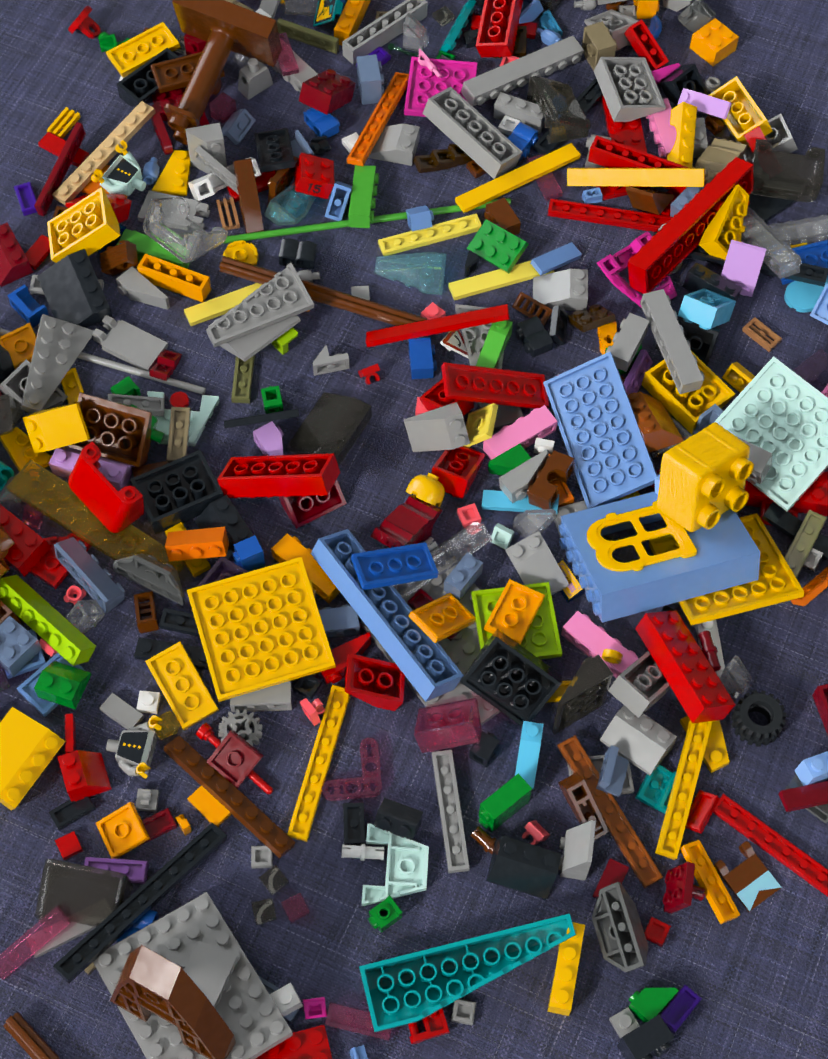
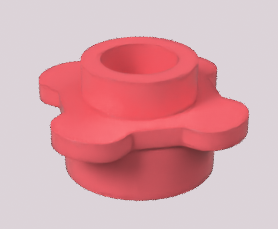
[63,585,87,607]

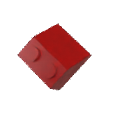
[420,378,474,416]
[57,750,112,802]

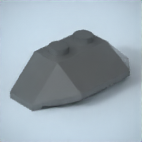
[113,553,185,606]
[592,882,648,973]

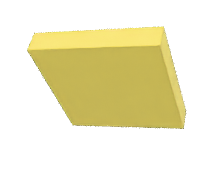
[465,403,498,447]

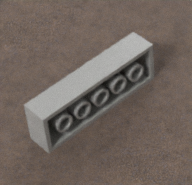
[423,87,523,179]

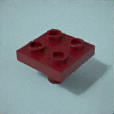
[663,861,705,914]

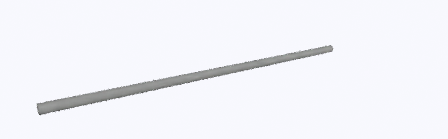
[0,328,206,395]

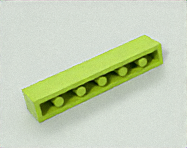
[0,575,96,666]

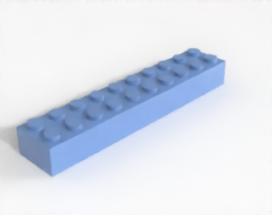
[311,529,464,702]

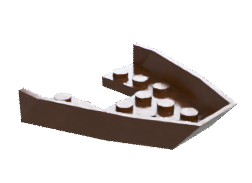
[110,945,236,1059]

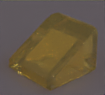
[154,710,180,740]

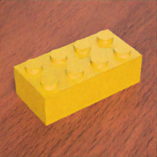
[709,76,773,148]

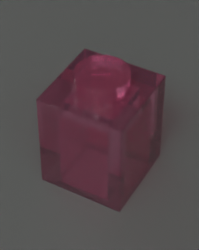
[209,92,236,123]

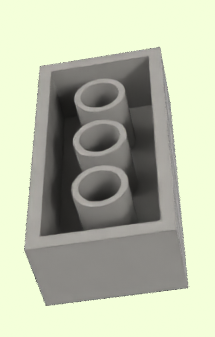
[608,651,671,718]

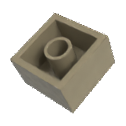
[582,21,617,71]

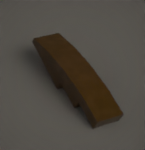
[413,144,473,173]

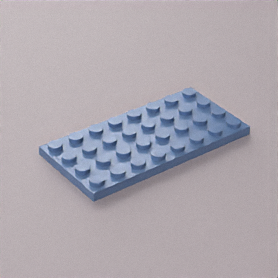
[543,352,658,509]

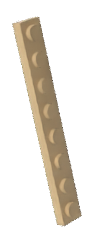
[52,101,156,205]

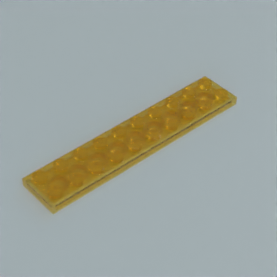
[7,460,187,574]

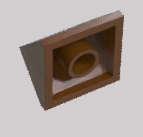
[626,186,674,215]

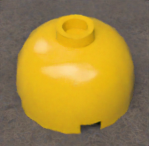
[406,473,445,507]

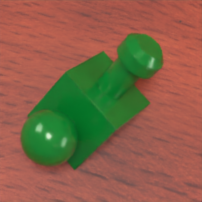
[98,32,130,52]

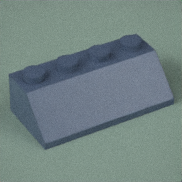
[54,537,125,614]

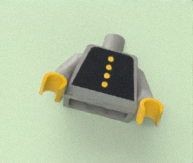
[106,715,163,779]

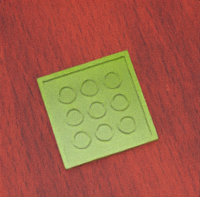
[471,582,563,659]

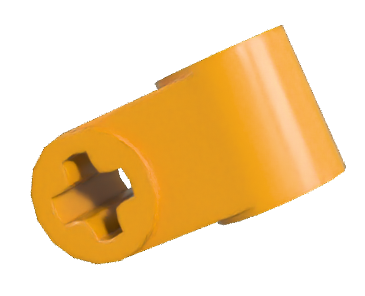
[597,321,617,355]

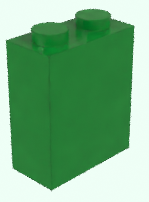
[479,773,532,832]

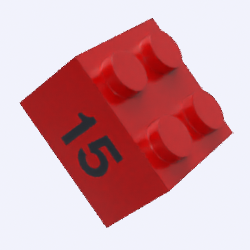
[295,152,334,199]

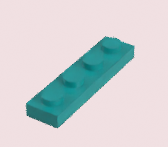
[439,0,476,52]

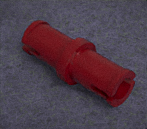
[698,631,721,672]

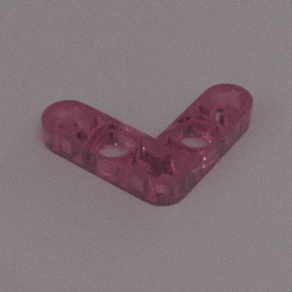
[322,738,382,801]

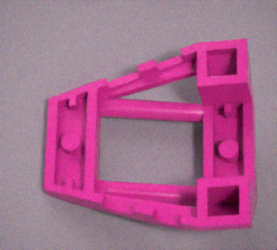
[597,231,677,308]

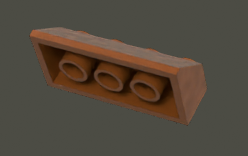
[628,392,683,453]

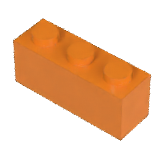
[165,527,229,562]

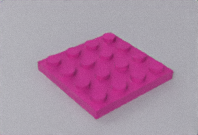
[404,57,477,117]

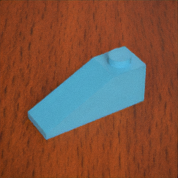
[515,721,544,790]

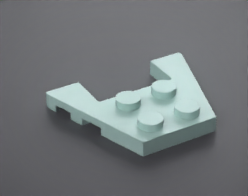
[147,391,219,446]
[361,824,429,906]

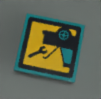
[313,0,343,27]

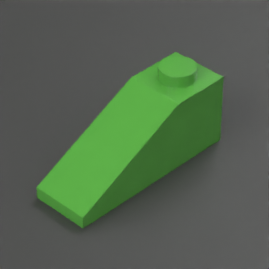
[476,320,513,368]

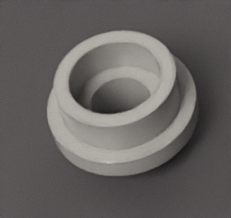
[704,77,721,92]

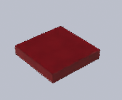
[206,730,264,788]

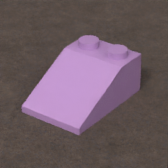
[721,240,766,297]

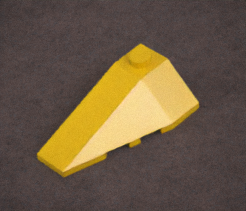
[699,184,749,260]

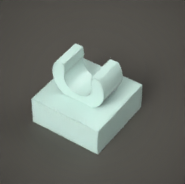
[490,523,515,549]

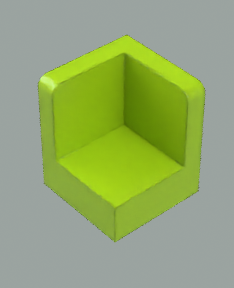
[271,327,298,355]

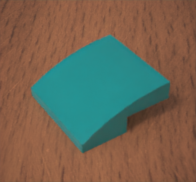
[635,765,676,814]

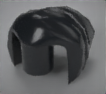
[310,136,332,155]

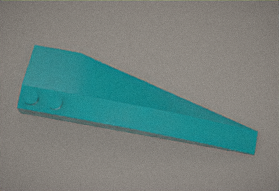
[359,913,576,1032]

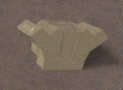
[692,138,749,183]

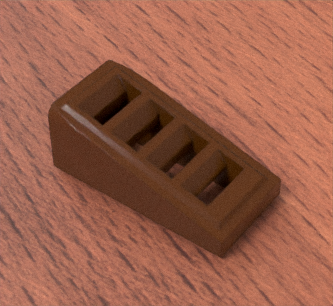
[512,292,552,326]
[134,591,159,633]

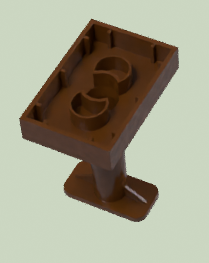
[164,0,282,145]

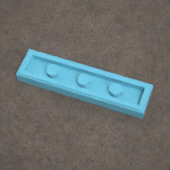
[481,490,559,514]

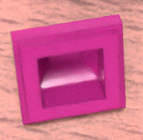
[303,997,327,1019]

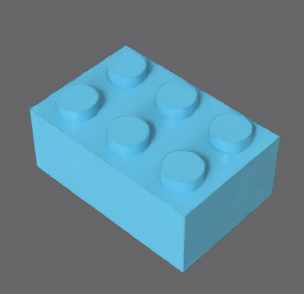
[678,288,736,330]

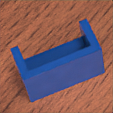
[7,284,49,328]

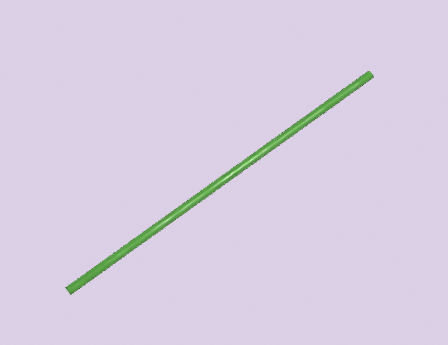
[218,198,511,244]

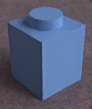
[406,205,434,231]

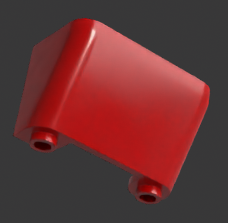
[68,441,144,533]

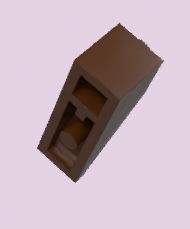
[558,773,609,840]

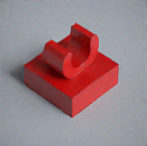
[358,363,380,385]

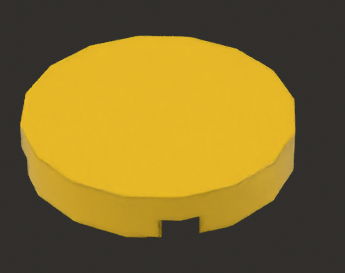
[223,240,259,265]

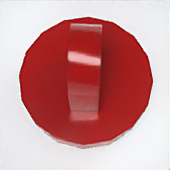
[68,5,101,39]

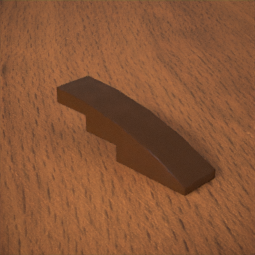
[233,159,264,233]

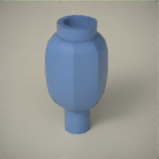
[536,28,563,46]
[142,157,160,185]

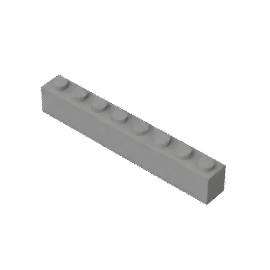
[461,36,584,107]

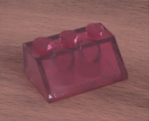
[414,698,482,753]

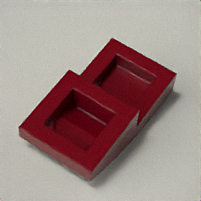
[149,349,182,381]

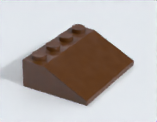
[68,392,152,467]

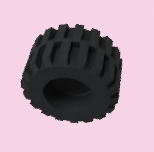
[731,690,786,747]

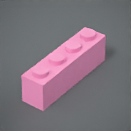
[646,98,677,160]
[483,405,558,460]
[561,611,639,678]

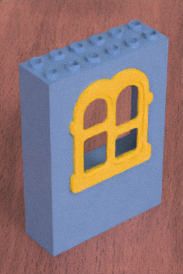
[559,491,760,623]

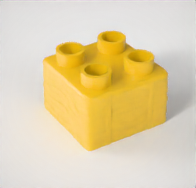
[657,422,754,532]

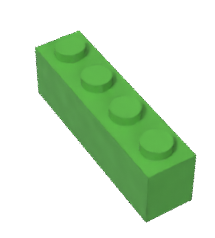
[348,165,379,228]
[117,229,192,269]

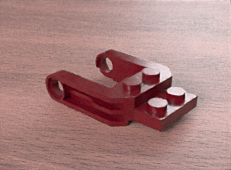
[151,87,210,155]

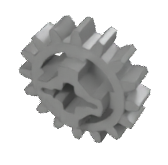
[218,709,263,746]

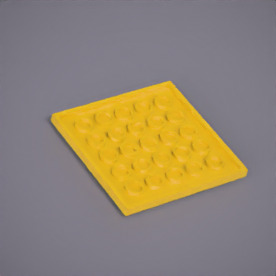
[649,513,804,626]
[187,557,336,702]

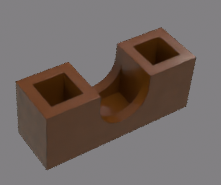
[527,450,575,511]

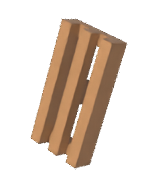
[216,197,240,231]
[742,317,782,352]

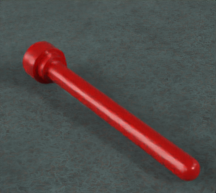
[196,723,273,794]

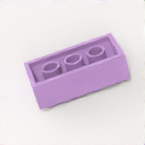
[49,446,135,491]

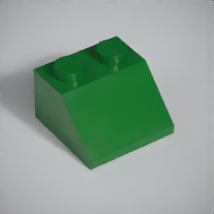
[34,661,92,710]

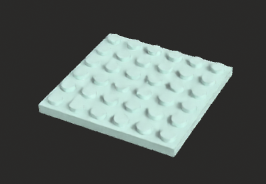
[715,356,828,512]

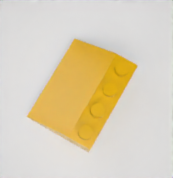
[47,187,120,263]
[642,351,735,434]
[0,707,65,810]

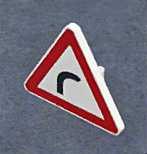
[440,330,468,358]

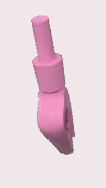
[418,49,442,78]

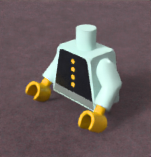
[91,140,146,196]

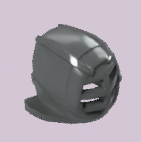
[678,0,716,33]

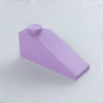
[677,88,732,120]
[253,421,284,456]

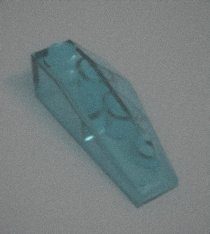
[264,183,316,226]
[374,252,447,295]

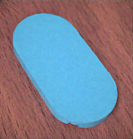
[784,275,828,313]

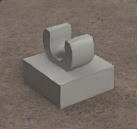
[135,789,159,812]

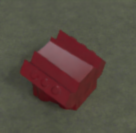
[370,495,443,548]

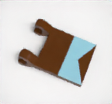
[714,841,782,912]

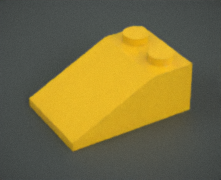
[23,403,90,454]

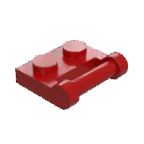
[408,1008,449,1044]

